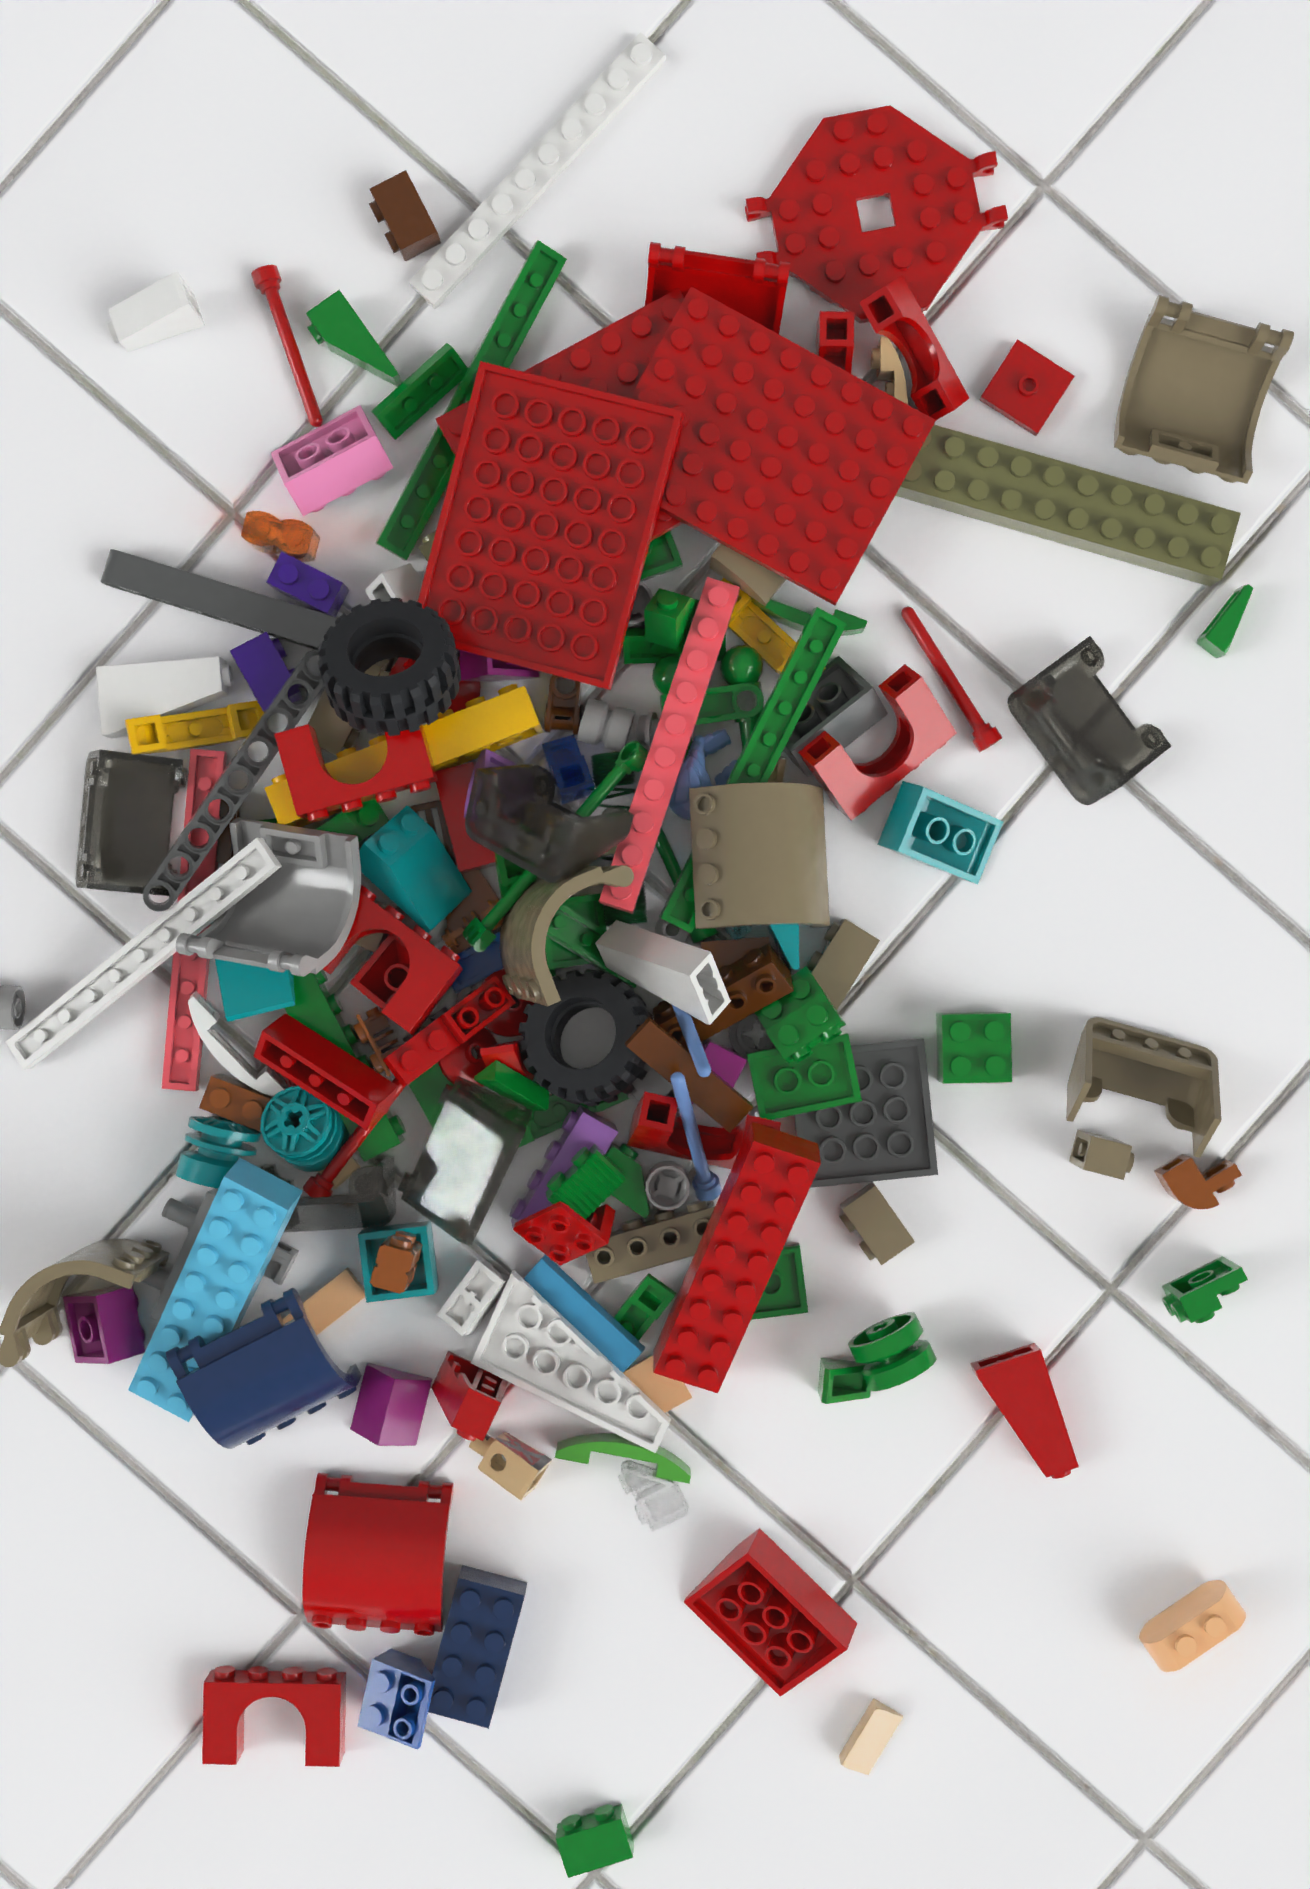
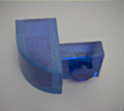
[542,734,595,805]

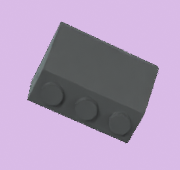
[783,656,888,777]

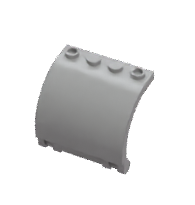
[176,818,361,977]

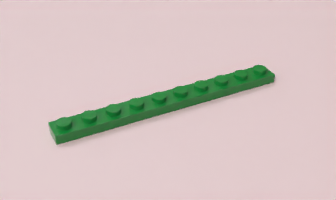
[375,240,567,561]
[659,607,847,933]

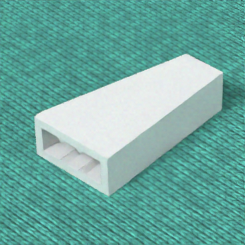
[96,656,233,739]
[595,920,731,1025]

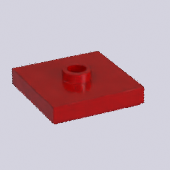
[979,339,1075,436]

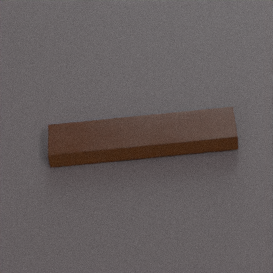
[625,1017,753,1133]

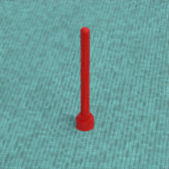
[251,265,323,427]
[901,606,1003,753]
[302,1077,405,1204]

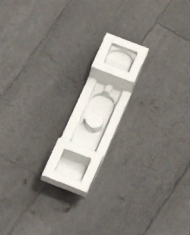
[188,991,289,1097]

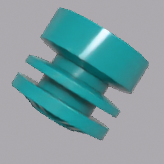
[260,1086,349,1172]
[176,1116,261,1189]

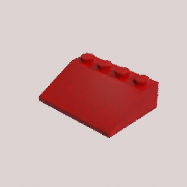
[684,1528,857,1697]

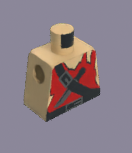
[469,1432,552,1500]

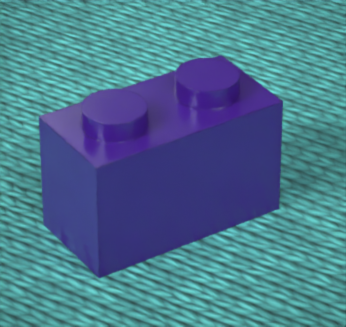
[266,551,349,617]
[230,632,303,712]

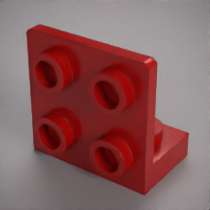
[513,1201,616,1266]

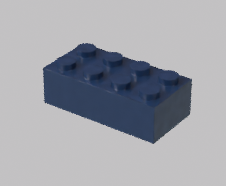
[428,1565,528,1729]

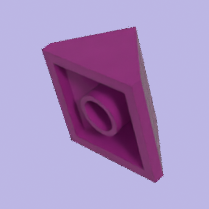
[350,1362,433,1446]

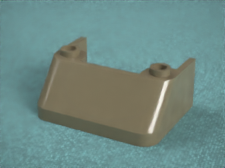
[1066,1017,1222,1158]

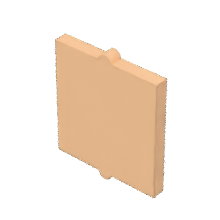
[623,1354,692,1413]

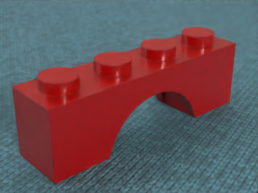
[859,275,969,420]
[816,311,855,373]

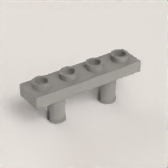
[141,1188,218,1321]

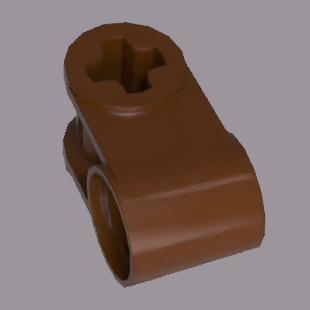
[544,675,582,735]

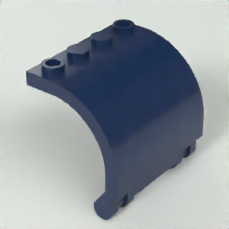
[166,1288,362,1449]

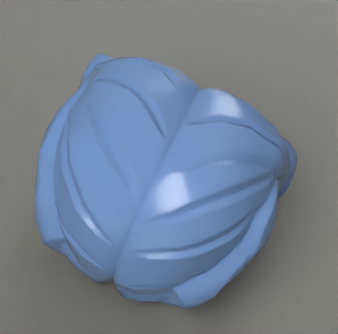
[669,729,737,821]

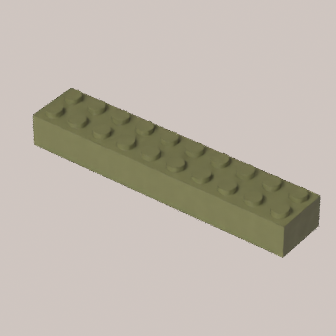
[895,425,1241,587]

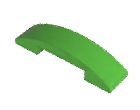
[555,1433,691,1484]

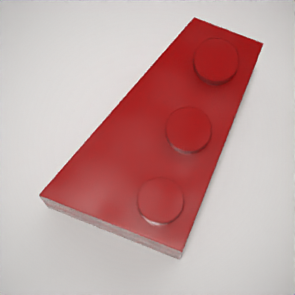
[431,1351,508,1441]

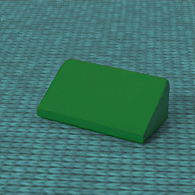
[474,1060,550,1111]

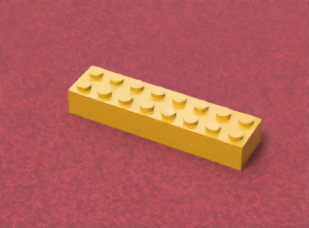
[264,684,544,827]

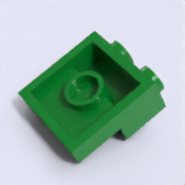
[755,966,846,1063]
[1162,1256,1248,1323]

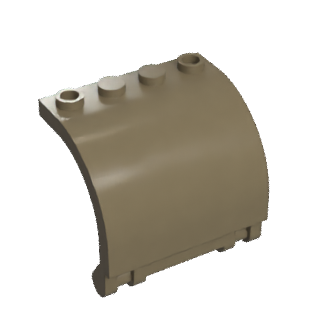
[1114,295,1294,484]
[689,782,830,929]
[500,865,634,1006]
[0,1239,170,1367]

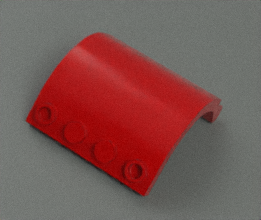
[645,242,791,334]
[302,1473,454,1636]

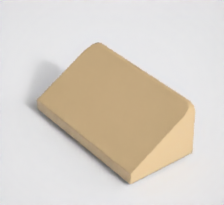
[839,1698,903,1775]

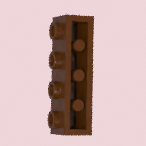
[653,943,794,1049]

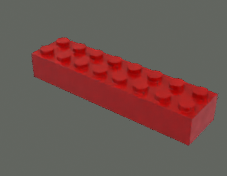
[653,1122,821,1393]

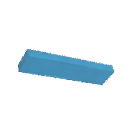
[523,1255,646,1373]

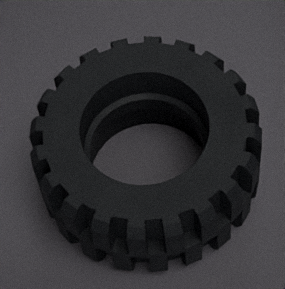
[318,598,461,736]
[518,969,653,1106]

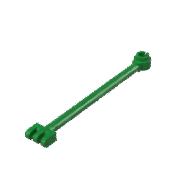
[462,740,648,952]

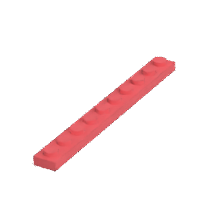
[599,577,740,914]
[162,748,227,1091]

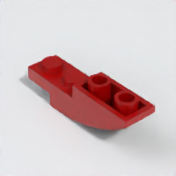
[383,975,516,1088]

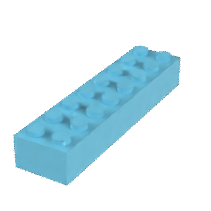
[128,1158,303,1422]

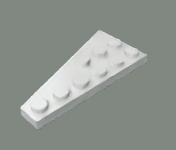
[471,1270,671,1453]

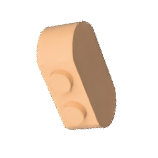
[1139,1580,1246,1672]

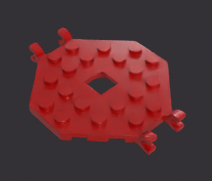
[745,105,1008,324]

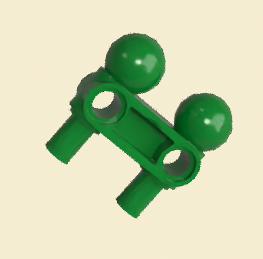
[652,645,764,759]

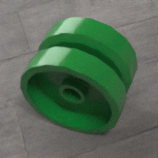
[848,1312,937,1391]

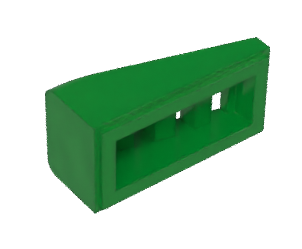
[1197,584,1253,658]

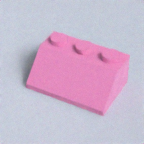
[271,405,393,516]

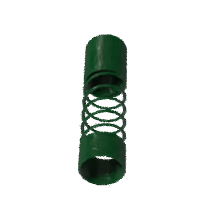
[591,752,648,926]

